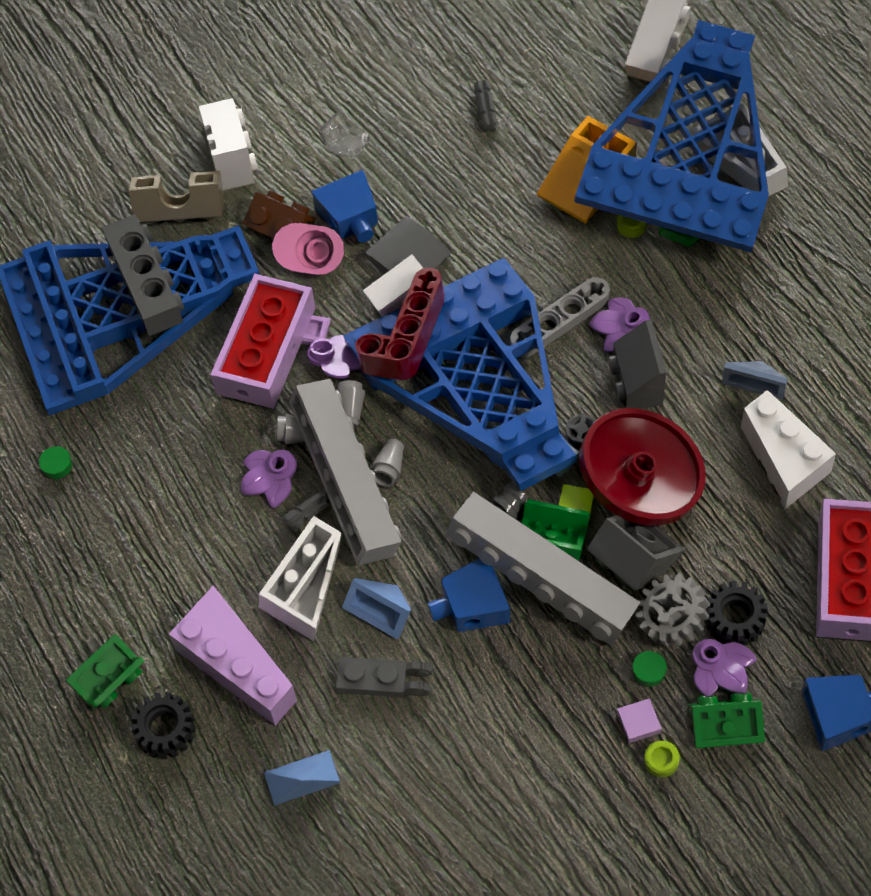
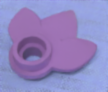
[589,297,651,352]
[307,335,360,378]
[241,450,297,508]
[692,639,756,696]

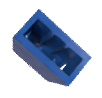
[312,170,378,243]
[427,558,510,632]
[802,675,871,751]

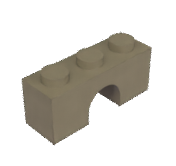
[129,171,224,224]

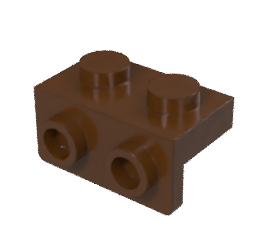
[242,190,316,239]

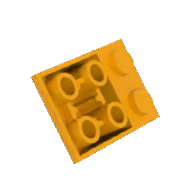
[537,116,637,224]

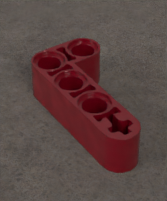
[355,268,445,380]

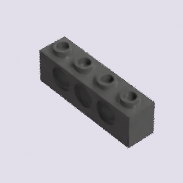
[102,214,185,336]

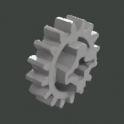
[636,573,710,647]

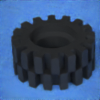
[706,581,768,646]
[131,692,196,759]

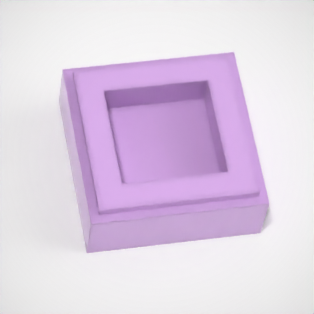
[301,315,331,345]
[617,698,662,743]

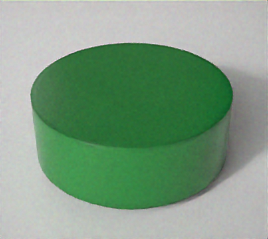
[39,446,73,479]
[632,651,667,687]

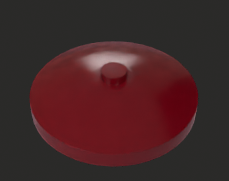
[579,408,706,526]

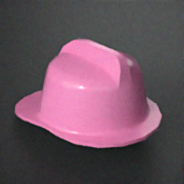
[272,223,344,275]

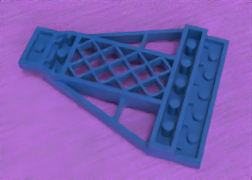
[574,20,769,253]
[0,225,260,416]
[343,258,577,491]

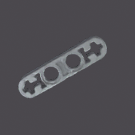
[510,277,610,358]

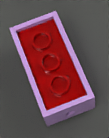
[211,274,316,409]
[816,499,871,641]

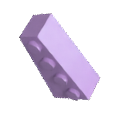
[169,586,297,726]

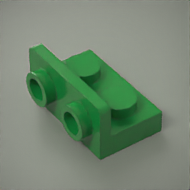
[689,693,765,748]

